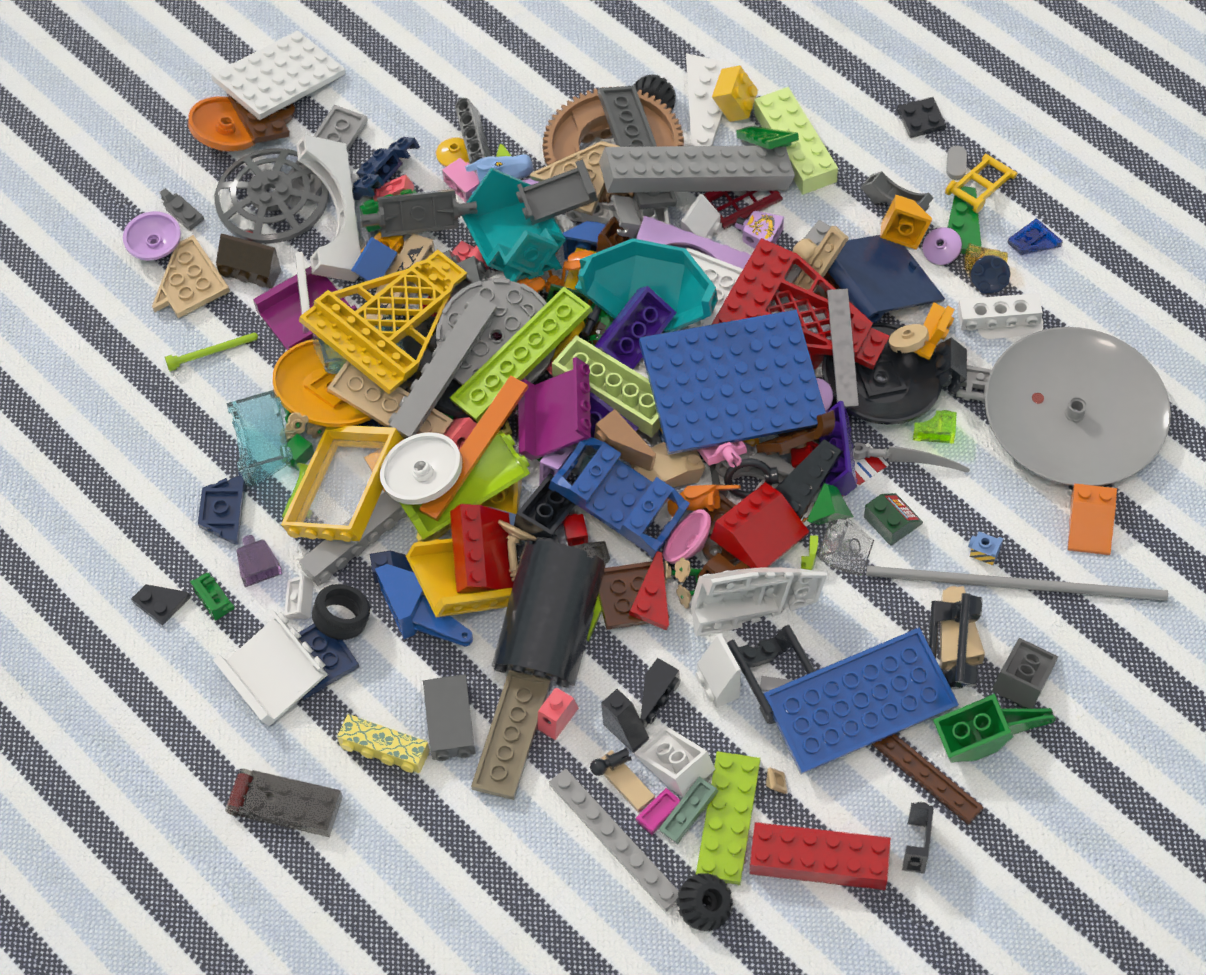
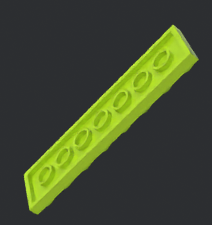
[450,287,593,422]

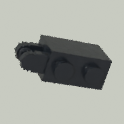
[935,337,967,394]

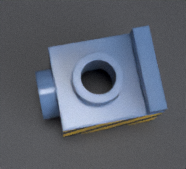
[968,532,1003,565]

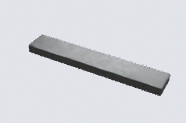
[827,289,859,408]

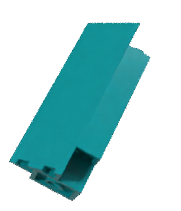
[461,167,566,283]

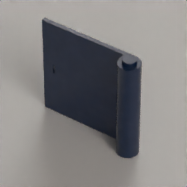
[827,235,945,324]

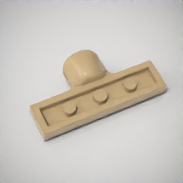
[792,226,849,292]

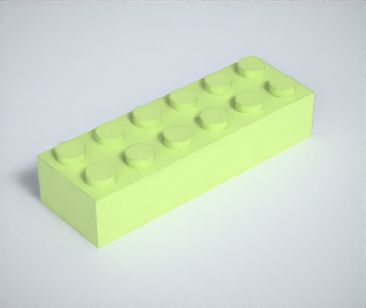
[754,87,838,195]
[552,335,661,437]

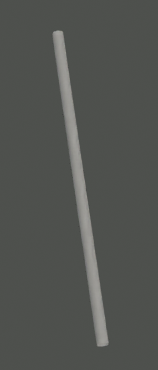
[866,566,1168,601]

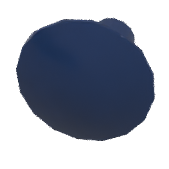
[971,255,1011,294]

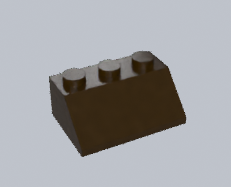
[216,234,281,289]

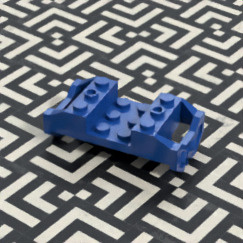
[549,437,690,558]

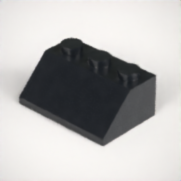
[514,473,576,538]

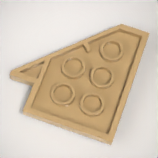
[530,141,620,216]
[152,235,230,318]

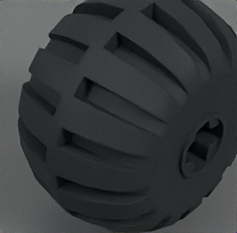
[633,74,676,112]
[677,873,733,931]

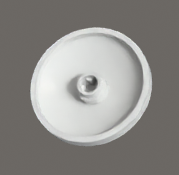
[380,433,462,505]

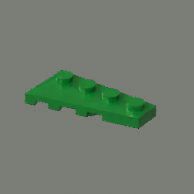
[736,126,799,149]
[947,186,982,257]

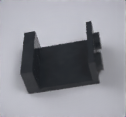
[902,802,934,874]

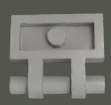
[956,365,992,403]

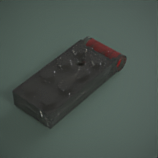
[225,769,343,837]

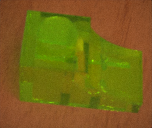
[913,410,957,444]

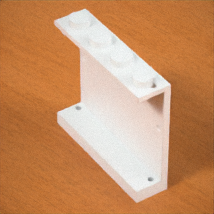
[213,609,328,726]

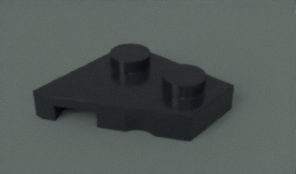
[131,584,191,626]

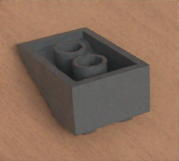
[992,638,1059,709]

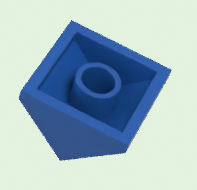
[351,237,397,288]

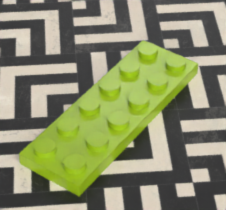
[696,751,761,885]

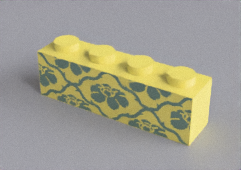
[337,714,430,773]

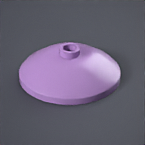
[123,211,181,260]

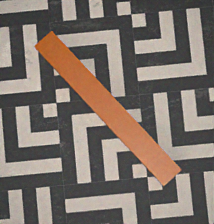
[419,375,529,521]

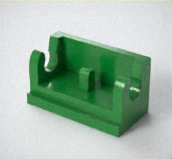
[190,573,235,621]

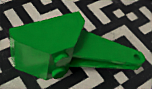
[933,694,1056,763]

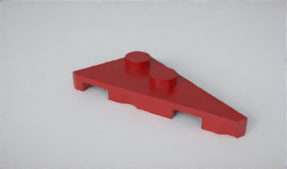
[629,551,669,631]

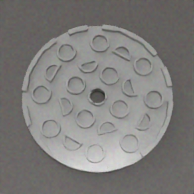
[436,278,556,385]

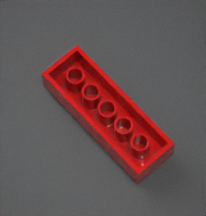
[749,822,891,890]

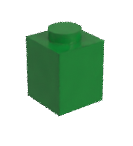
[281,433,314,471]

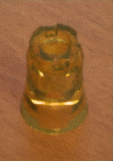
[964,243,1008,270]

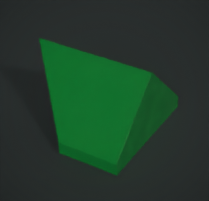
[807,483,854,525]

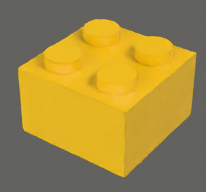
[712,65,758,122]

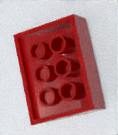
[710,482,809,568]
[450,504,514,593]

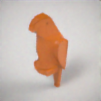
[667,485,741,517]

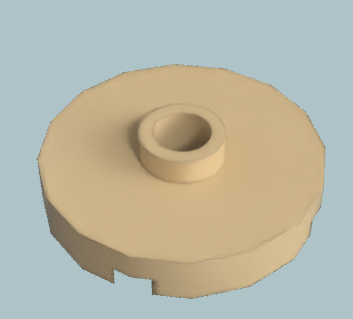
[889,324,929,353]

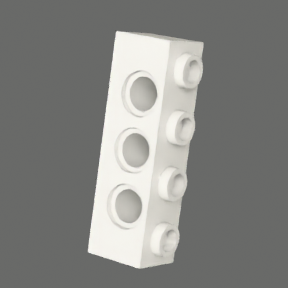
[957,293,1043,331]

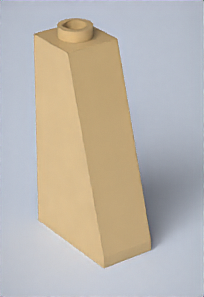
[940,586,985,670]

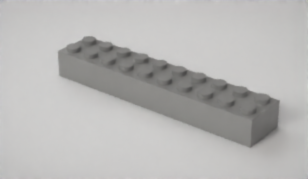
[599,146,795,193]

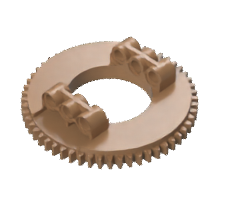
[542,86,684,203]

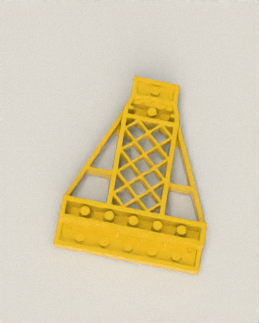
[299,250,467,394]

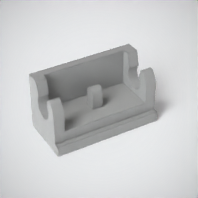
[609,195,641,239]

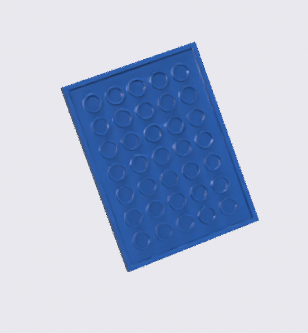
[639,309,826,455]

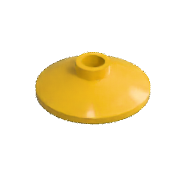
[436,137,469,167]

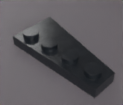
[775,440,843,519]

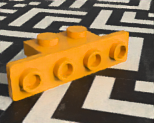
[913,303,955,360]

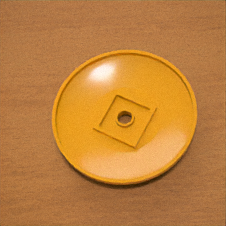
[272,338,372,427]

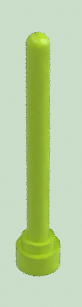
[165,333,258,372]

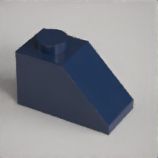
[370,550,413,584]

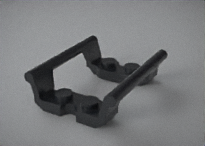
[928,593,983,689]
[727,625,815,724]

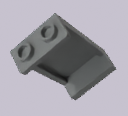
[516,159,598,225]
[423,674,476,761]

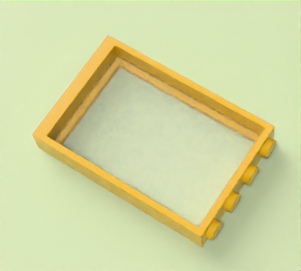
[281,426,404,542]

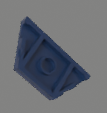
[198,471,246,544]

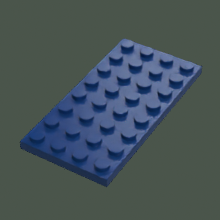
[764,627,959,774]

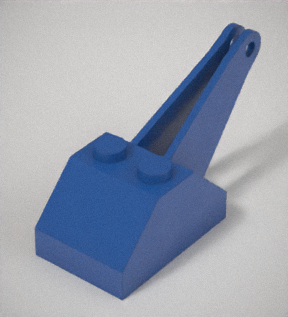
[375,564,473,647]

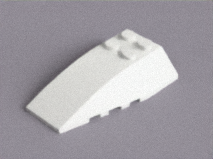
[691,568,827,636]

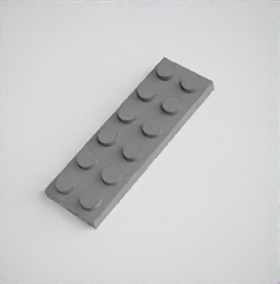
[287,105,368,203]

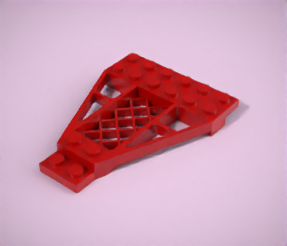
[711,238,890,370]

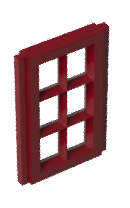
[703,190,783,230]

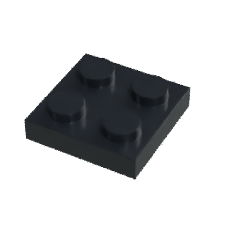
[897,97,946,138]

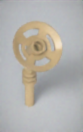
[498,520,537,581]

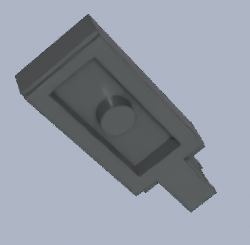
[159,188,204,231]

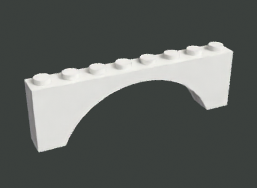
[297,135,361,282]

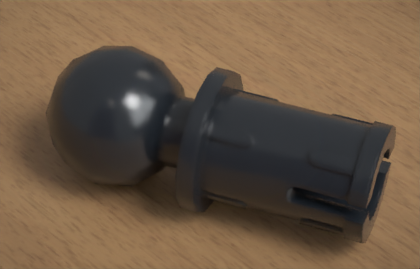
[590,748,632,776]

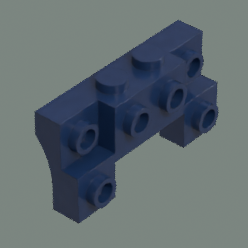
[352,137,420,200]

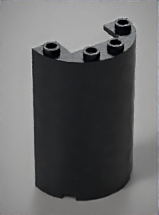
[492,540,606,688]

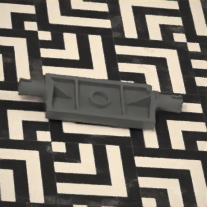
[360,189,477,237]

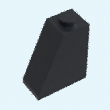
[601,689,649,753]

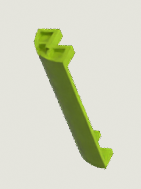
[399,431,530,540]

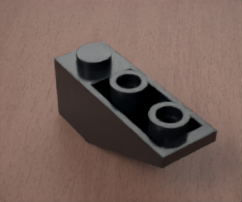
[640,658,681,728]

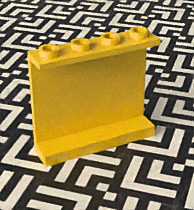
[406,538,512,617]

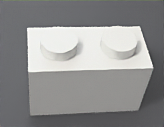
[681,194,722,240]

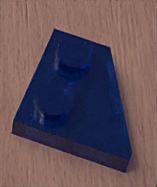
[1007,218,1063,255]

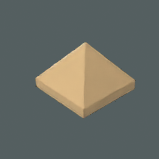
[766,767,787,794]

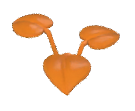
[517,250,594,292]

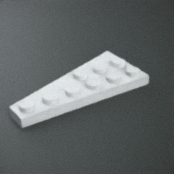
[686,54,739,146]

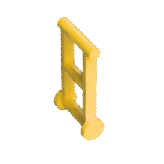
[945,154,1018,213]

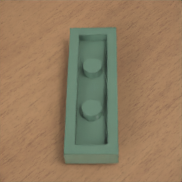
[659,776,718,844]

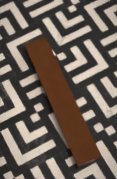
[871,734,984,825]

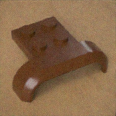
[756,410,835,455]

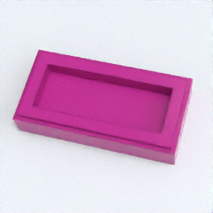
[636,788,681,835]

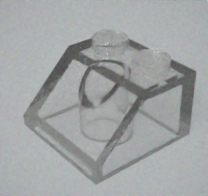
[817,517,874,576]

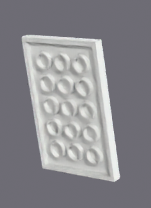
[212,30,345,120]

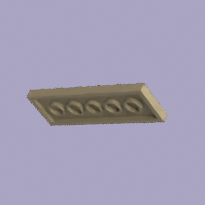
[471,670,551,800]

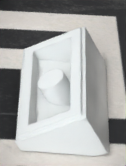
[284,575,313,619]

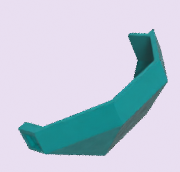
[575,238,718,332]

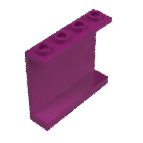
[253,266,357,350]
[518,357,591,461]

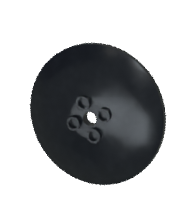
[822,322,942,425]

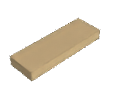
[601,750,655,812]

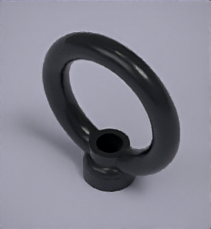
[724,458,779,499]

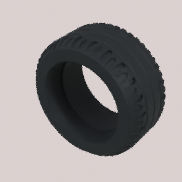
[312,584,370,640]

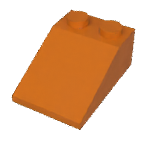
[1067,483,1117,555]

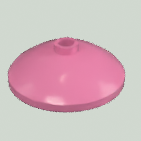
[663,510,711,564]

